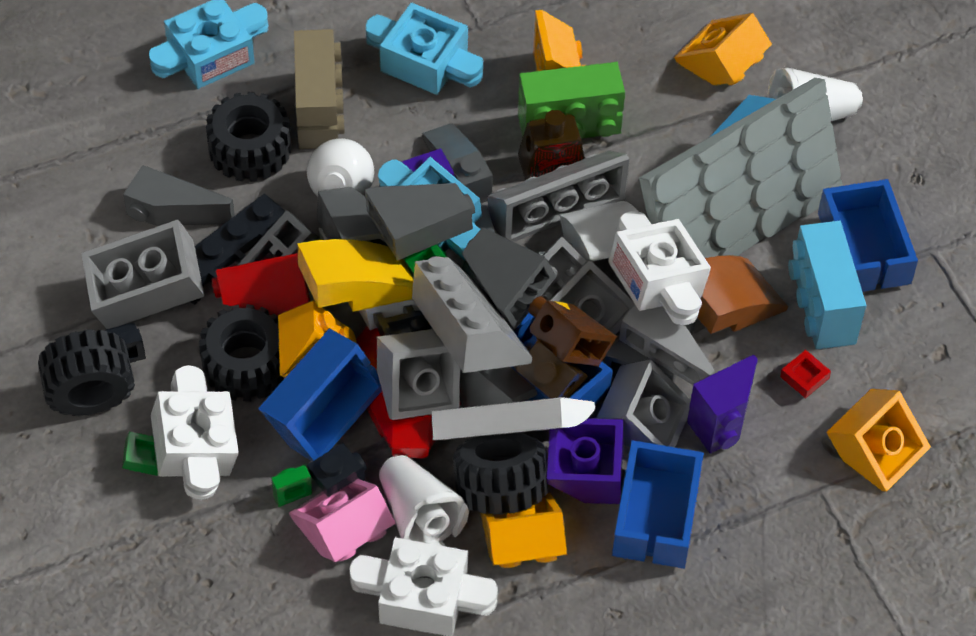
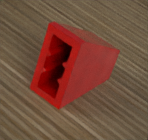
[212,253,311,316]

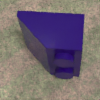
[687,354,758,453]
[547,418,624,504]

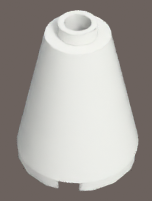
[767,67,863,121]
[379,455,469,546]

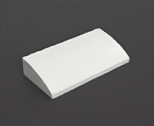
[432,398,595,440]

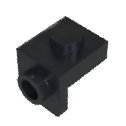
[307,443,367,497]

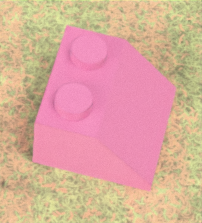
[289,479,396,562]

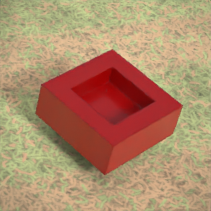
[780,349,831,399]

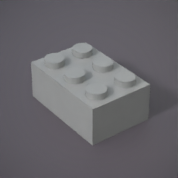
[81,219,204,329]

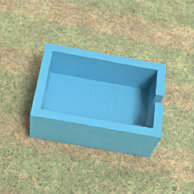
[788,220,867,350]

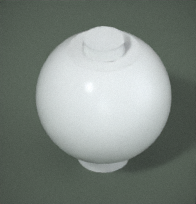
[307,138,374,197]

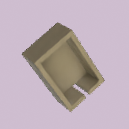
[294,29,345,149]

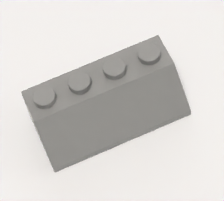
[488,150,629,242]
[412,256,532,373]

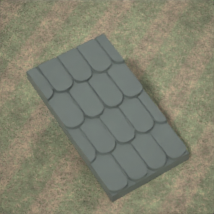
[639,77,843,258]

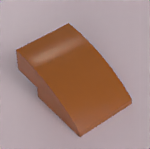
[697,255,788,334]

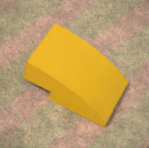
[297,239,414,312]

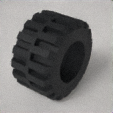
[206,92,292,182]
[199,304,285,401]
[38,329,135,416]
[453,433,548,514]

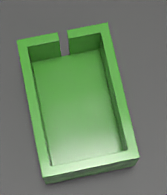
[518,62,625,139]

